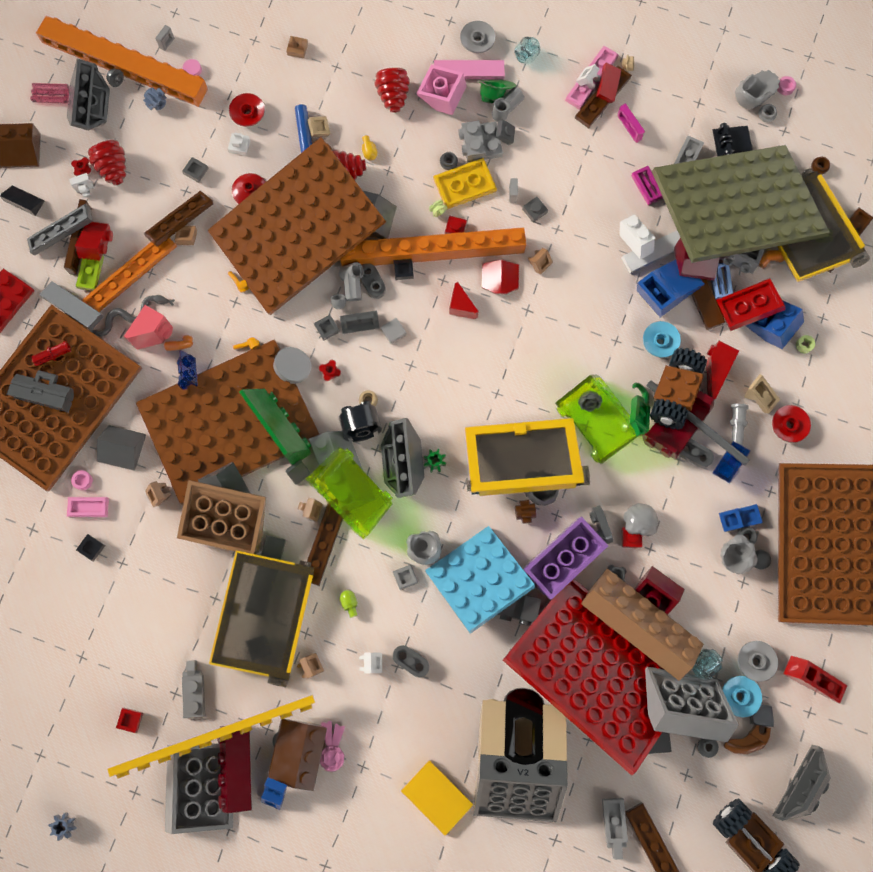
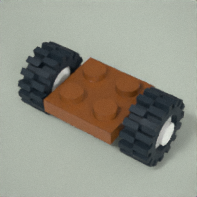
[650,348,707,430]

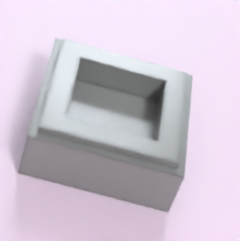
[155,25,175,51]
[509,178,518,203]
[381,318,407,344]
[393,564,418,590]

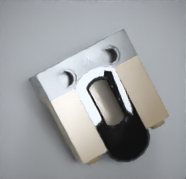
[474,688,568,822]

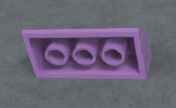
[523,516,608,600]

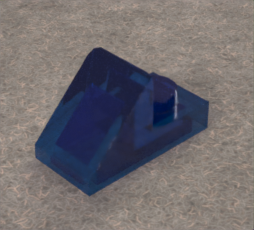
[712,441,751,484]

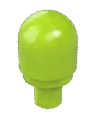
[340,590,358,618]

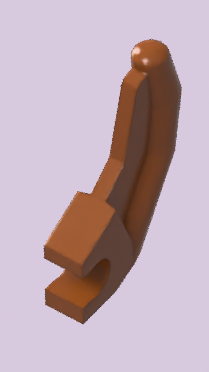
[724,725,771,754]

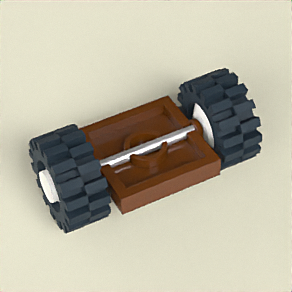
[713,798,800,872]

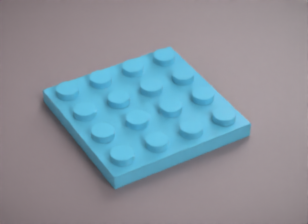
[425,526,535,634]

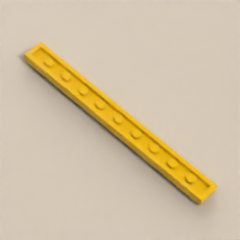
[107,695,316,779]

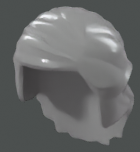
[735,70,780,109]

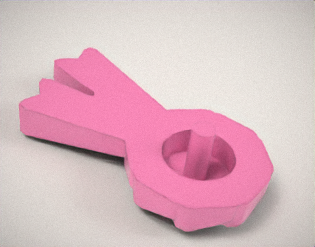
[320,721,345,772]

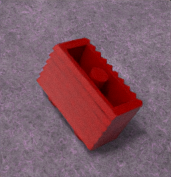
[75,222,113,261]

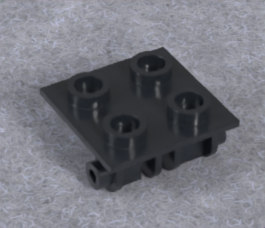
[712,123,753,157]

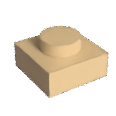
[308,116,330,137]

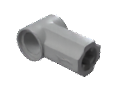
[492,87,525,122]
[339,262,364,301]

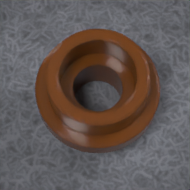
[811,156,830,175]

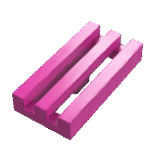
[617,103,645,143]
[631,166,663,205]

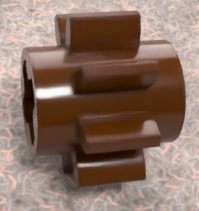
[515,500,536,524]

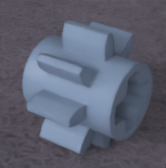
[143,88,167,110]
[48,812,77,841]

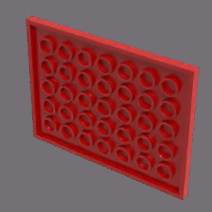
[503,579,664,775]

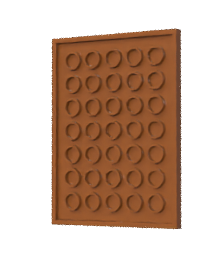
[208,137,386,315]
[0,304,142,492]
[136,339,320,505]
[778,463,873,626]

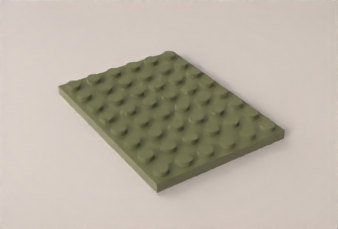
[652,145,830,263]

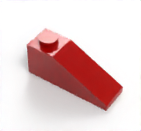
[706,341,740,400]
[783,656,848,704]

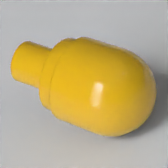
[362,135,378,161]

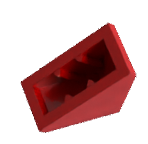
[449,282,479,319]

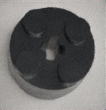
[339,401,382,442]

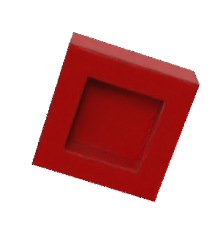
[445,215,467,234]
[622,527,642,548]
[116,708,143,733]

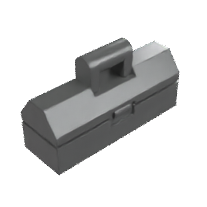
[7,370,74,413]

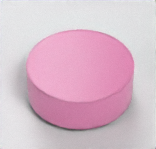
[183,59,202,76]
[777,76,796,95]
[71,470,93,490]

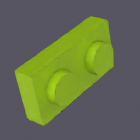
[76,256,104,291]

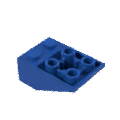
[637,259,705,318]
[746,300,804,349]

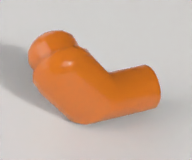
[758,250,785,269]
[164,335,193,351]

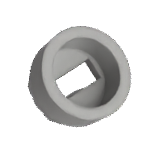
[331,294,346,310]

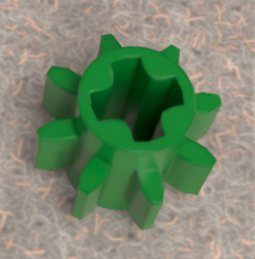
[423,449,446,473]

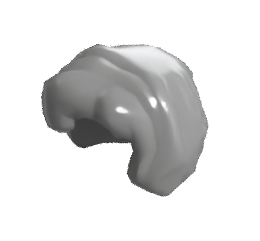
[624,503,658,536]
[406,531,441,565]
[720,535,758,574]

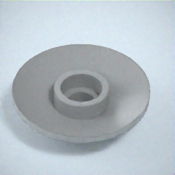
[460,21,495,53]
[738,641,778,682]

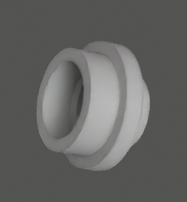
[758,104,777,122]

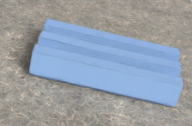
[711,263,733,300]

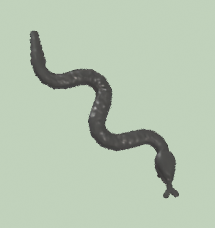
[88,295,175,337]

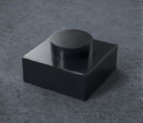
[394,259,414,280]
[76,534,106,562]

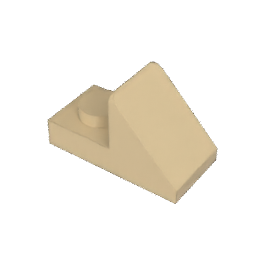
[744,374,780,414]

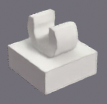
[576,64,600,89]
[228,133,250,156]
[69,173,94,198]
[359,653,382,674]

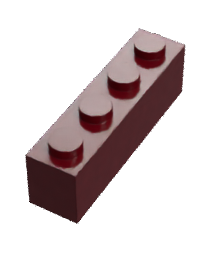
[217,726,252,813]

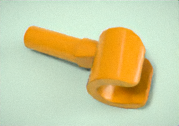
[228,271,249,293]
[233,337,261,350]

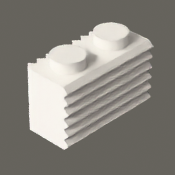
[619,215,655,259]

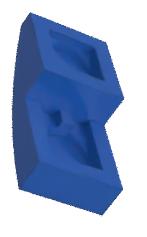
[719,504,763,532]
[261,777,287,810]

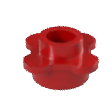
[71,157,92,176]
[319,360,341,381]

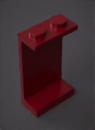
[642,390,714,460]

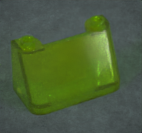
[555,374,642,464]
[305,447,393,540]

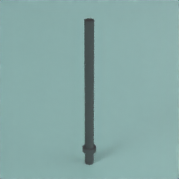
[647,380,750,466]

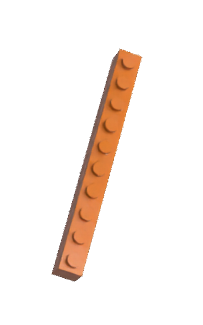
[36,16,208,107]
[340,228,526,266]

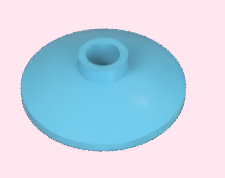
[643,321,681,358]
[722,676,762,717]

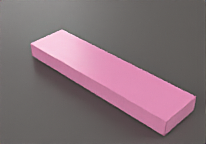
[565,46,619,110]
[434,60,505,79]

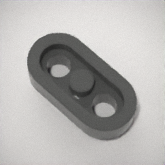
[360,263,386,299]
[679,439,714,468]
[589,505,613,544]
[393,645,429,677]

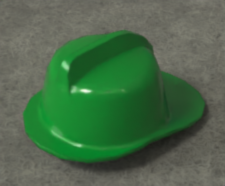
[477,80,516,103]

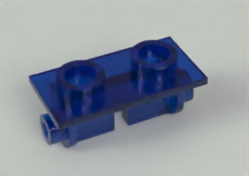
[177,350,198,390]

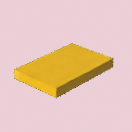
[433,158,497,209]
[401,760,474,836]

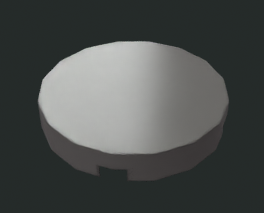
[273,347,311,384]

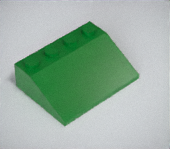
[239,388,311,465]

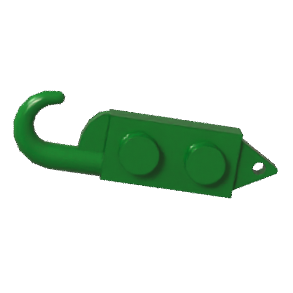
[630,382,651,437]

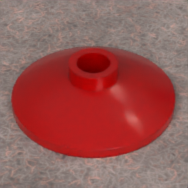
[229,93,265,127]
[232,173,266,204]
[772,405,811,443]

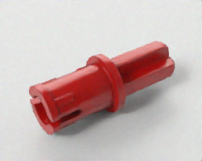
[32,341,72,366]

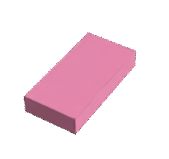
[67,497,109,517]

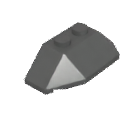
[67,58,110,131]
[381,418,425,498]
[772,745,831,821]

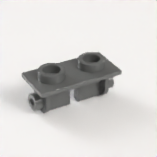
[340,310,380,334]

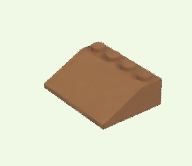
[177,480,266,554]

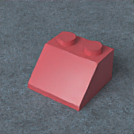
[124,305,173,350]

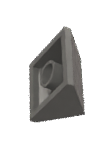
[97,425,146,471]
[198,462,251,494]

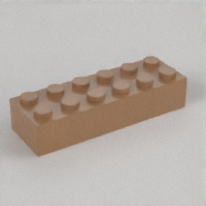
[581,569,704,681]

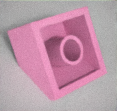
[417,64,467,115]

